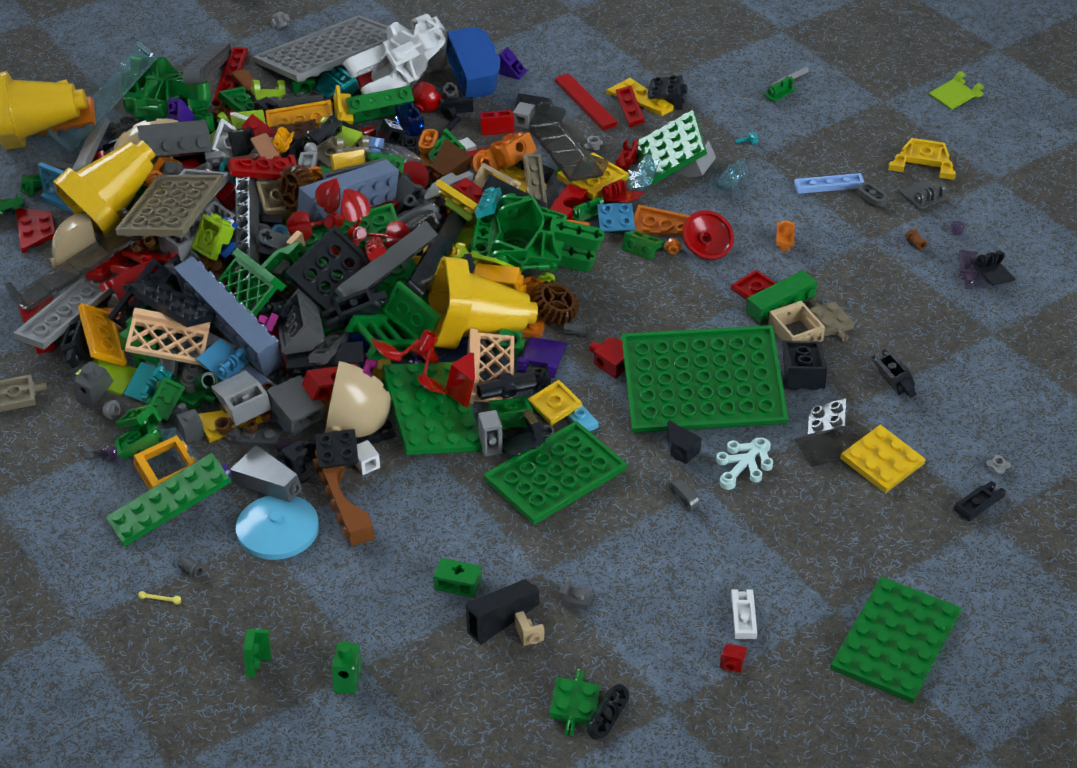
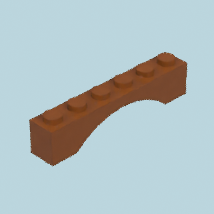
[313,450,375,546]

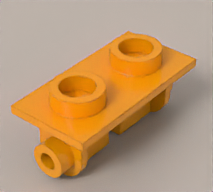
[272,127,295,153]

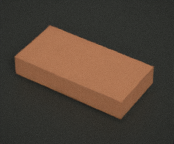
[251,133,279,159]

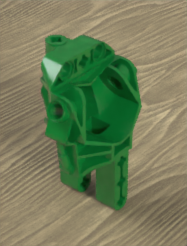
[121,56,215,133]
[468,193,605,273]

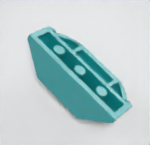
[316,65,359,98]

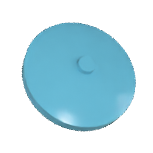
[236,496,319,560]

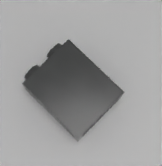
[266,376,325,434]

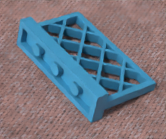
[38,162,75,214]

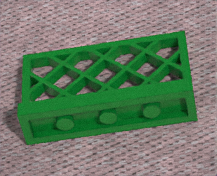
[217,248,286,317]

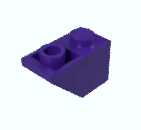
[496,46,527,80]
[167,97,195,122]

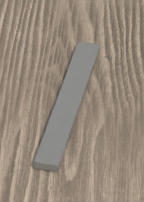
[72,117,110,172]

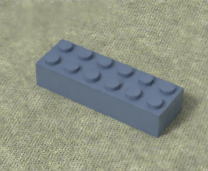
[297,159,399,223]

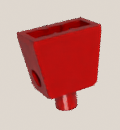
[589,337,625,379]

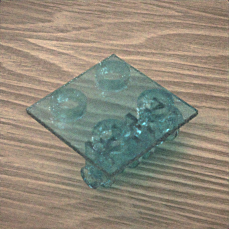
[626,154,660,190]

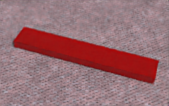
[212,47,248,106]
[555,73,617,131]

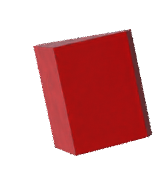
[445,353,475,408]

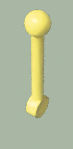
[138,591,181,605]

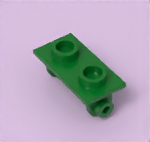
[763,76,797,102]
[573,197,604,222]

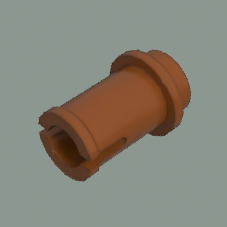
[905,229,927,250]

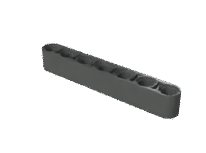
[334,221,439,298]

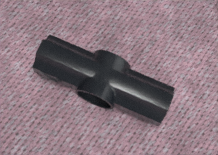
[476,371,537,400]

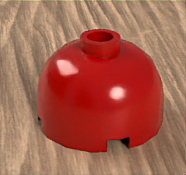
[411,82,443,113]

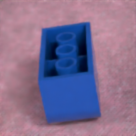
[445,27,500,99]

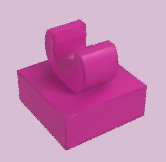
[258,313,279,335]

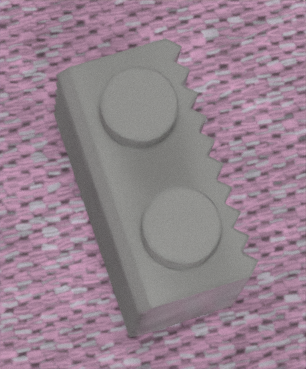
[478,410,503,457]

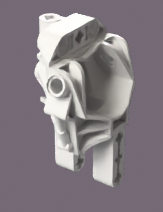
[343,14,446,95]

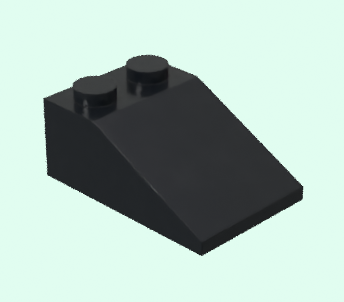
[782,341,827,390]

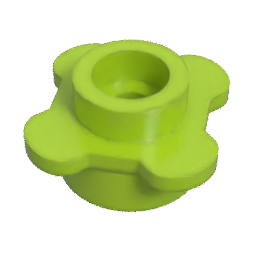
[538,272,555,282]

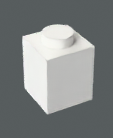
[354,440,380,475]

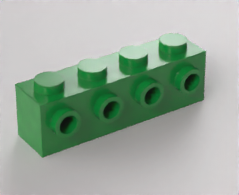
[746,270,817,323]

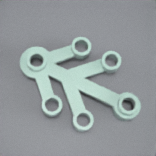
[716,438,773,490]

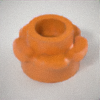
[664,238,682,254]

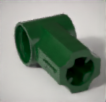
[194,372,222,396]

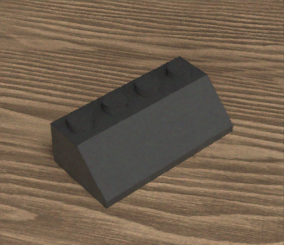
[137,120,212,159]
[277,288,324,355]

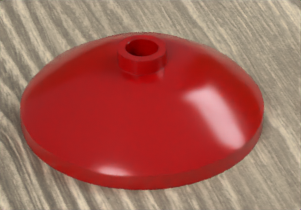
[682,210,734,260]

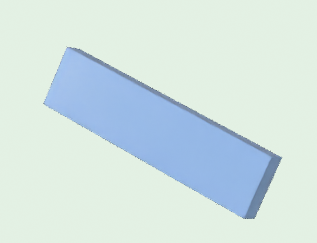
[794,173,864,194]

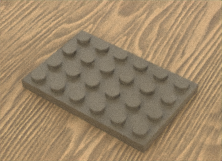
[115,175,224,237]

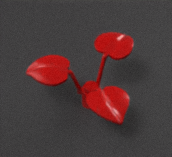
[287,178,345,255]
[338,189,411,274]
[372,330,448,394]

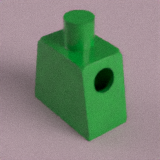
[332,641,363,694]

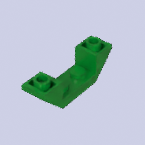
[252,241,307,297]

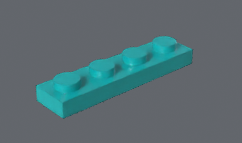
[475,187,502,219]

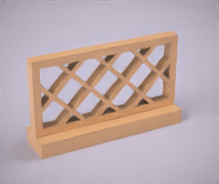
[125,308,211,366]
[467,328,514,404]

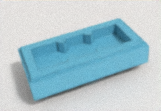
[566,405,599,432]

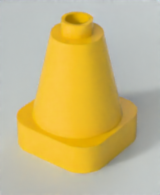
[0,71,87,151]
[52,140,156,241]
[428,256,538,349]

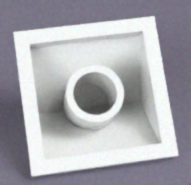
[211,119,237,160]

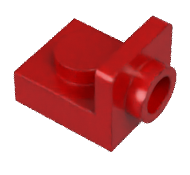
[720,643,747,673]

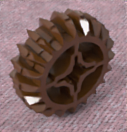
[277,165,315,213]
[530,280,579,326]

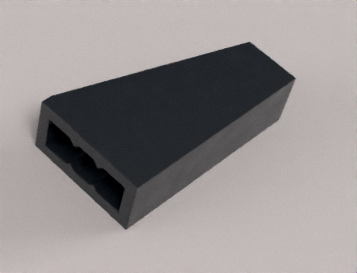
[466,579,540,645]

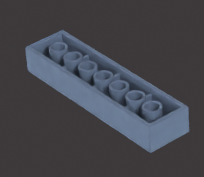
[174,256,283,377]

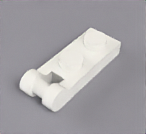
[731,589,757,639]

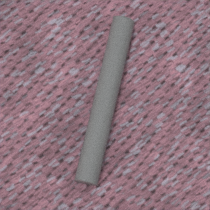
[770,67,809,86]

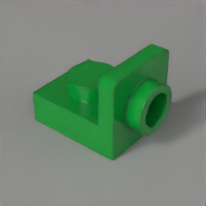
[20,174,49,197]

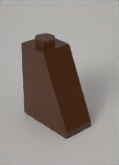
[430,139,471,183]

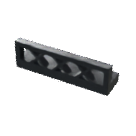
[108,258,176,330]

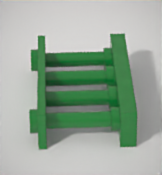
[346,85,414,125]
[345,315,418,360]

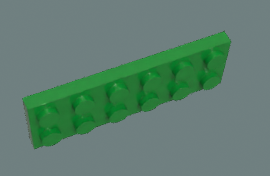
[106,453,231,547]

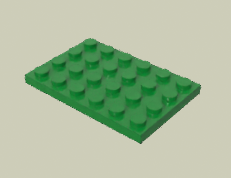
[382,362,482,455]
[483,421,628,525]
[830,576,962,704]

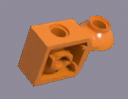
[471,131,537,175]

